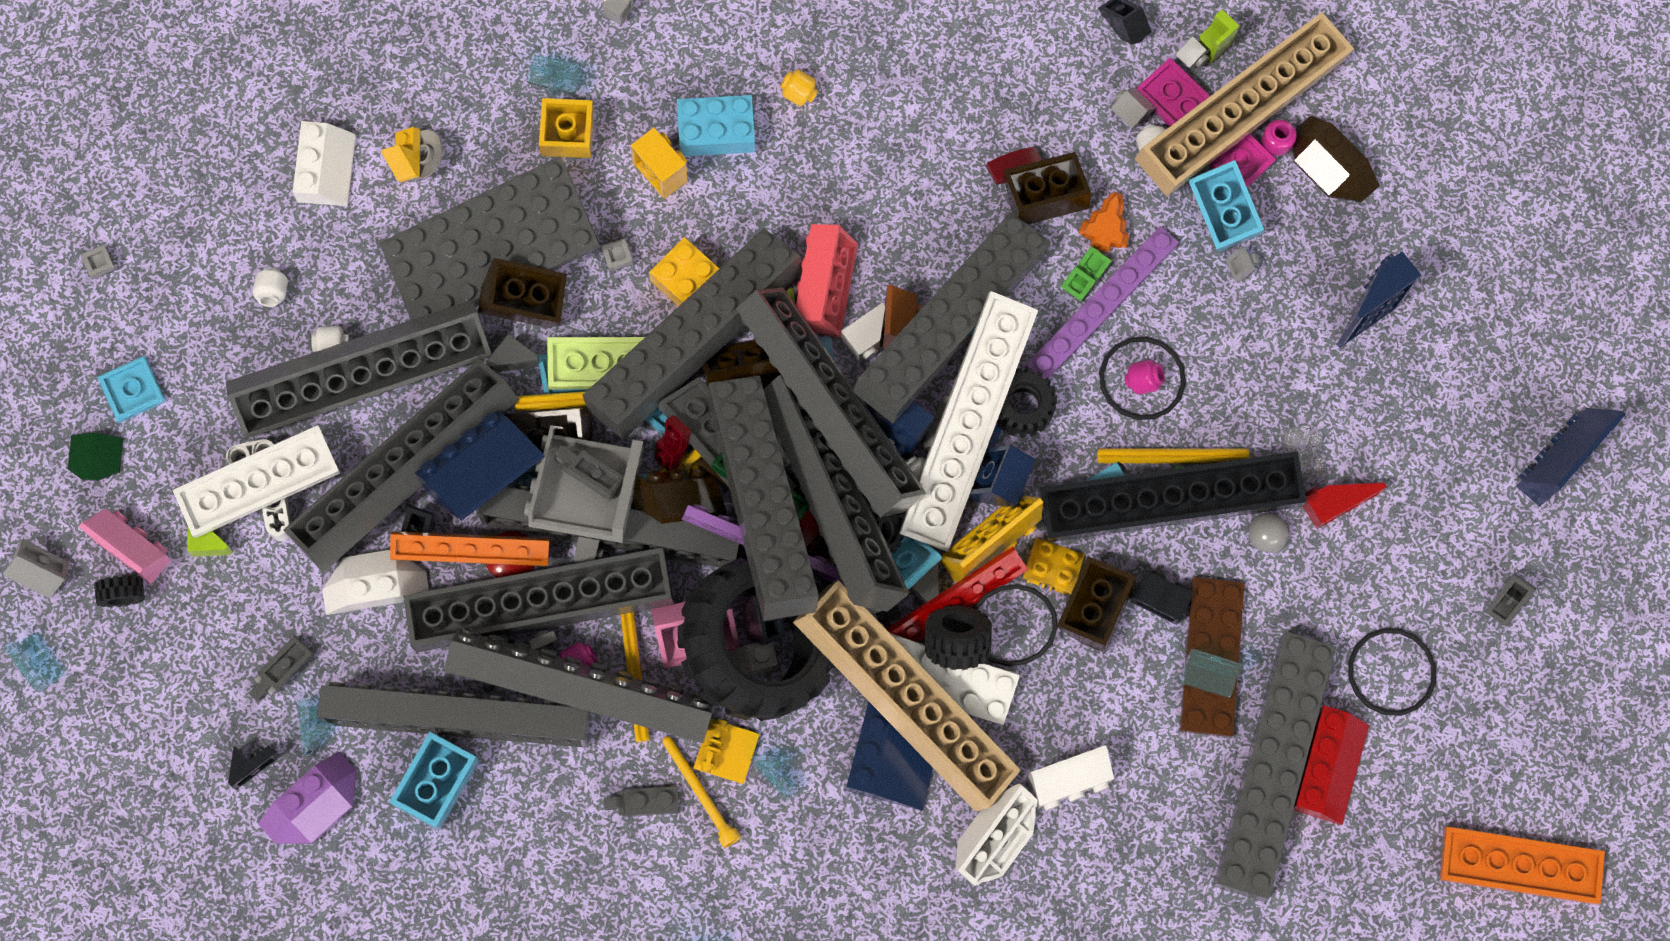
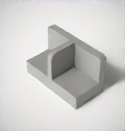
[3,539,70,598]

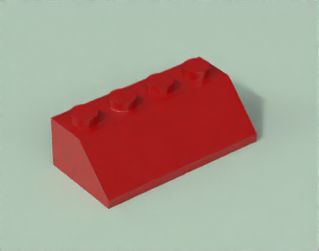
[1293,705,1369,826]

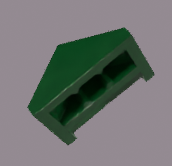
[67,432,124,481]

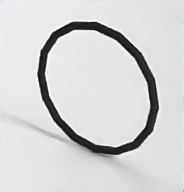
[1099,337,1186,420]
[973,584,1058,667]
[1348,628,1436,716]

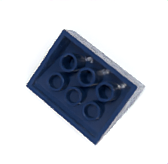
[1337,251,1422,348]
[1516,408,1626,507]
[415,411,545,521]
[846,701,933,811]

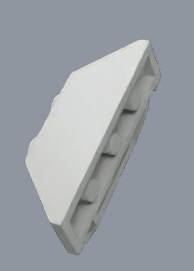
[322,550,429,615]
[955,784,1038,886]

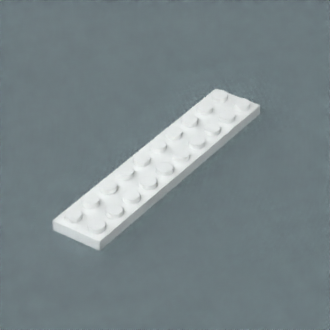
[899,291,1038,552]

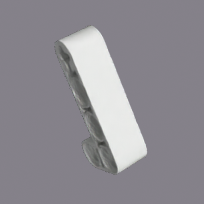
[226,439,292,541]

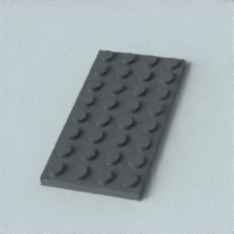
[379,156,601,320]

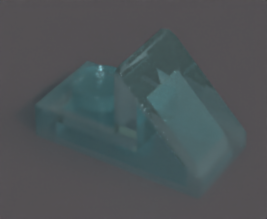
[298,699,335,756]
[750,756,795,801]

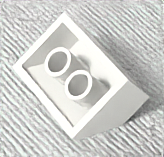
[293,121,356,206]
[1026,745,1114,811]

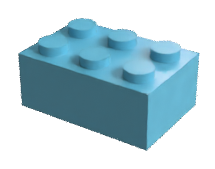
[677,95,755,156]
[1188,160,1265,253]
[389,732,479,831]

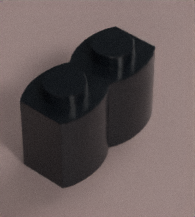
[1130,570,1193,625]

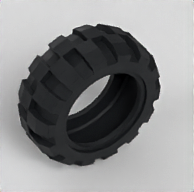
[678,558,836,721]

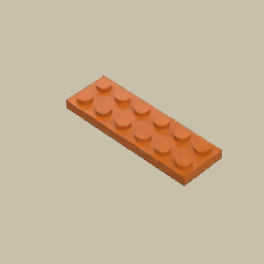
[1439,827,1605,905]

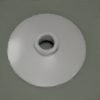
[416,130,443,179]

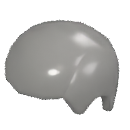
[1248,513,1289,554]

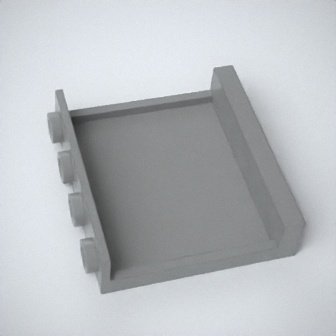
[524,425,643,543]

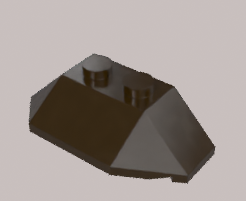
[1293,116,1380,203]

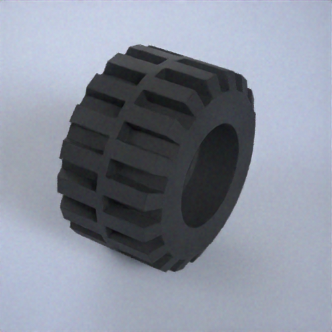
[996,368,1057,438]
[925,605,992,670]

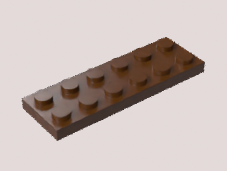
[1179,577,1245,738]

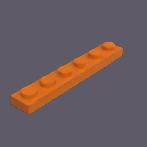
[390,531,550,566]

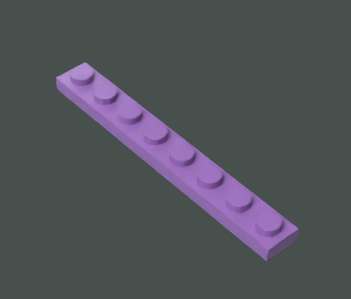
[1025,226,1179,379]
[681,504,845,586]

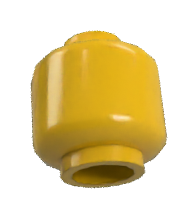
[779,69,818,106]

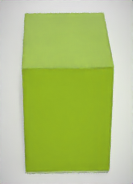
[187,527,233,557]

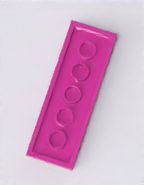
[1136,58,1276,188]

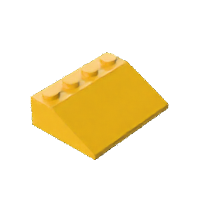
[939,495,1043,583]

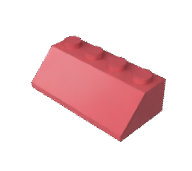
[795,224,858,338]

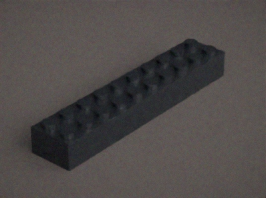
[1039,451,1306,542]

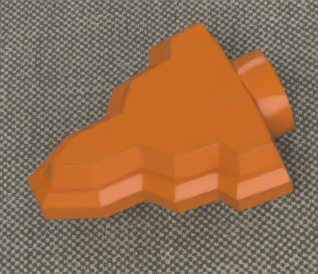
[1078,191,1129,252]

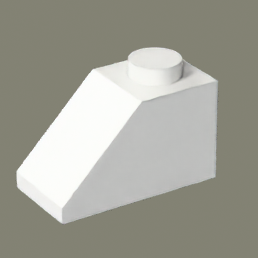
[841,303,885,362]

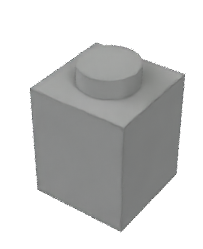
[1111,88,1156,129]

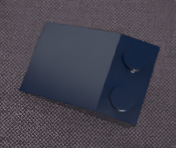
[863,400,935,460]
[968,445,1035,507]

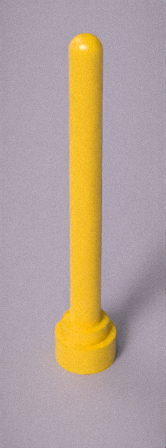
[662,736,742,849]

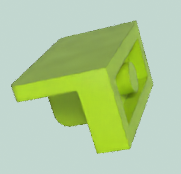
[1199,9,1240,64]

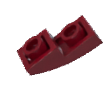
[986,146,1042,185]
[654,415,691,471]

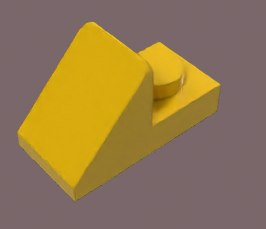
[381,127,420,182]

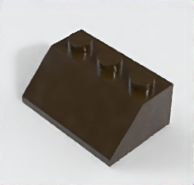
[1003,152,1091,224]
[478,258,567,328]
[702,339,781,389]
[632,466,726,524]
[1057,556,1136,654]

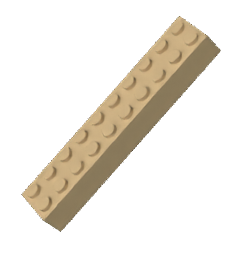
[1135,12,1354,197]
[793,580,1021,812]

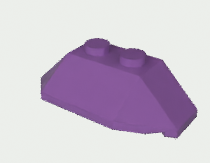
[258,752,357,844]

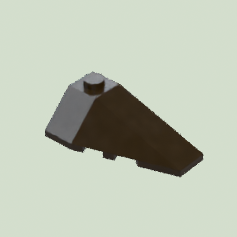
[503,407,593,453]

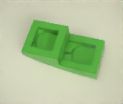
[1061,246,1112,302]

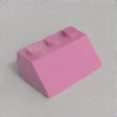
[79,508,171,584]
[651,601,740,669]

